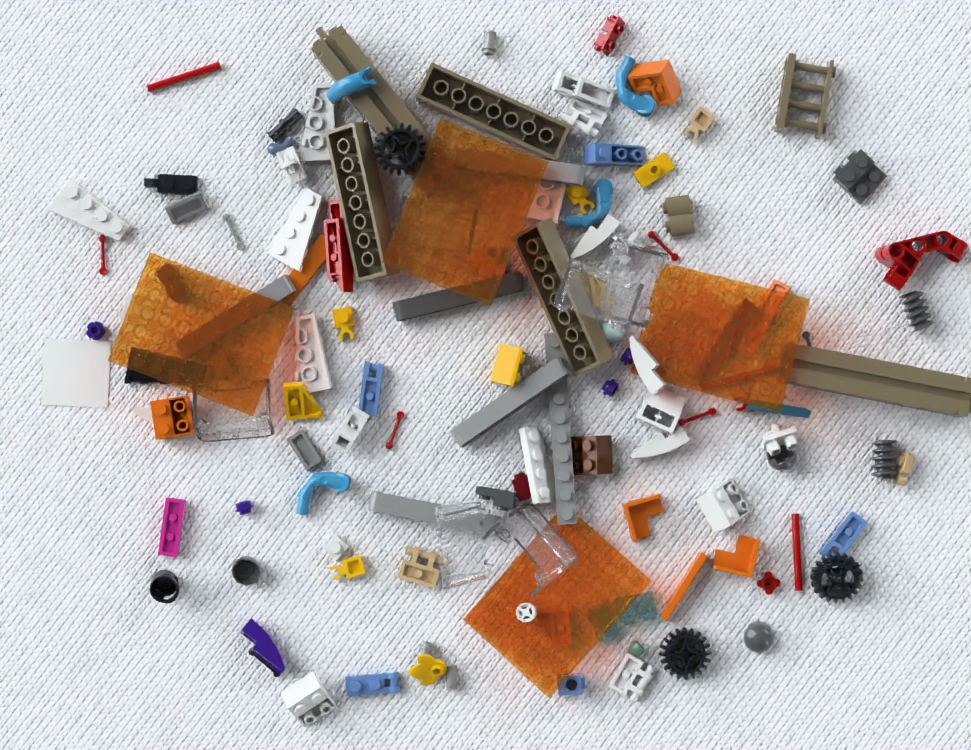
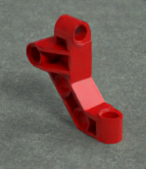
[875,231,968,291]

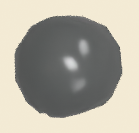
[766,445,797,471]
[231,556,261,586]
[744,621,773,653]

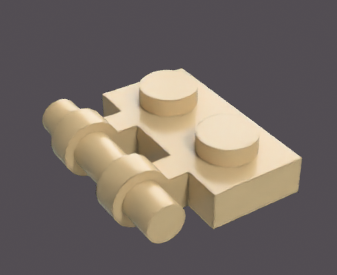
[398,546,444,588]

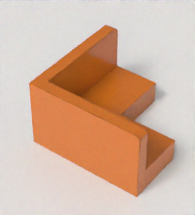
[628,59,682,106]
[622,493,664,542]
[711,535,760,578]

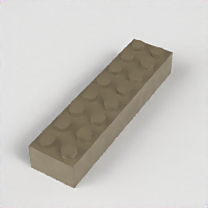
[416,62,571,161]
[325,122,400,282]
[511,218,615,377]

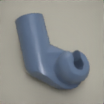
[267,136,295,156]

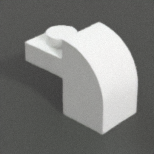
[331,406,370,454]

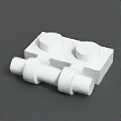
[561,98,608,137]
[608,652,655,702]

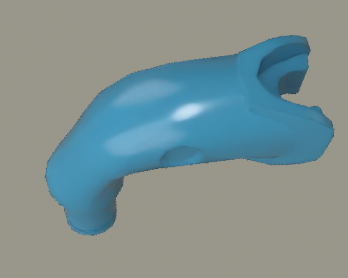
[615,56,655,117]
[327,66,377,105]
[565,179,613,230]
[296,472,351,515]

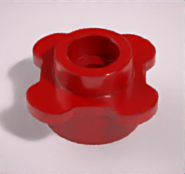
[757,572,780,595]

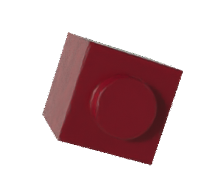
[511,472,532,502]

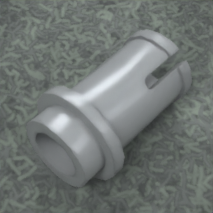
[481,30,496,56]
[418,641,435,664]
[444,666,460,690]

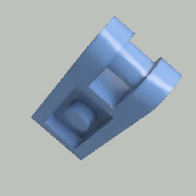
[358,361,384,417]
[819,511,868,558]
[345,672,401,696]

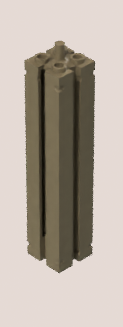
[311,25,457,198]
[778,343,971,417]

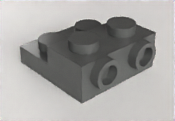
[832,149,887,205]
[475,486,518,511]

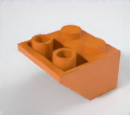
[150,395,195,440]

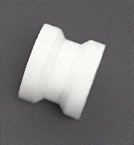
[516,603,537,622]

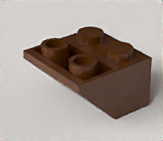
[571,435,613,475]

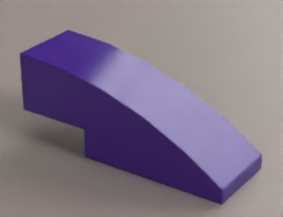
[239,618,285,674]

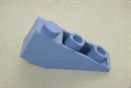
[583,143,644,166]

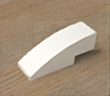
[551,71,616,109]
[569,214,621,261]
[629,336,667,395]
[629,427,690,458]

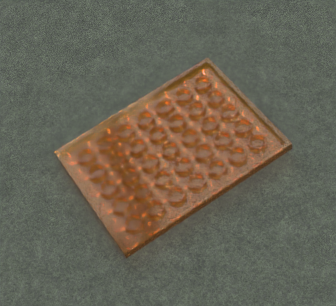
[382,118,549,306]
[108,252,295,416]
[630,261,810,413]
[463,514,652,698]

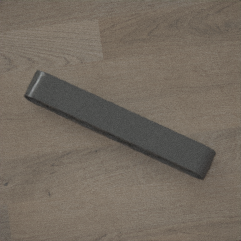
[392,271,525,322]

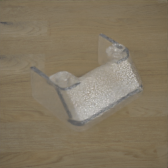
[482,503,578,597]

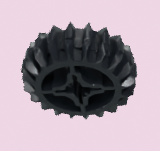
[374,123,427,176]
[810,552,863,603]
[659,627,712,680]

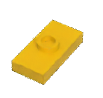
[632,152,675,189]

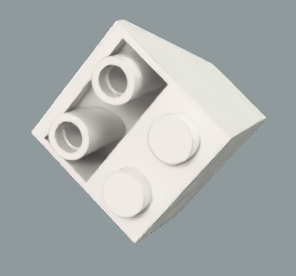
[635,389,686,434]
[696,478,751,533]
[280,672,337,727]

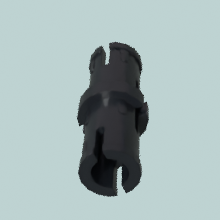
[267,108,303,142]

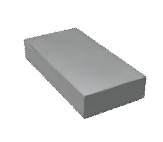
[165,191,208,224]
[287,429,324,471]

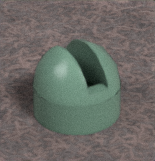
[629,640,646,657]

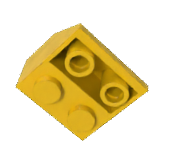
[491,344,526,387]

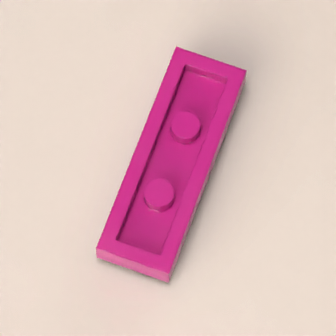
[158,497,186,557]

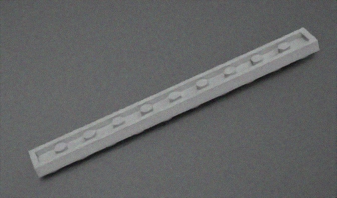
[544,333,577,525]

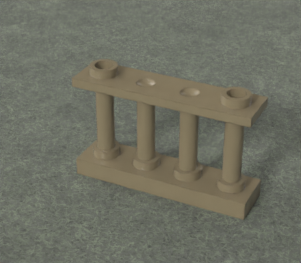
[774,53,836,139]

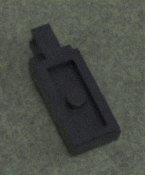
[144,174,198,195]

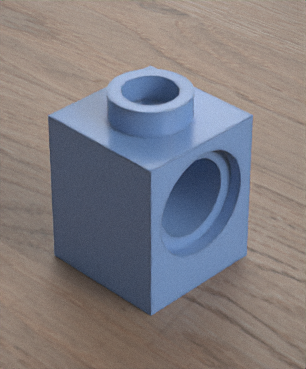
[557,673,585,696]

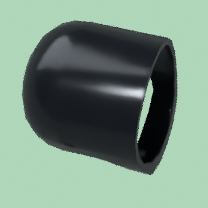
[149,570,180,604]

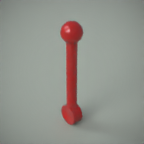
[648,231,679,261]
[99,235,107,275]
[678,408,716,426]
[386,411,404,449]

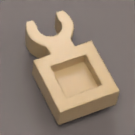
[683,106,715,142]
[892,452,915,487]

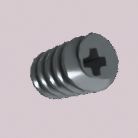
[899,290,934,333]
[871,440,897,479]

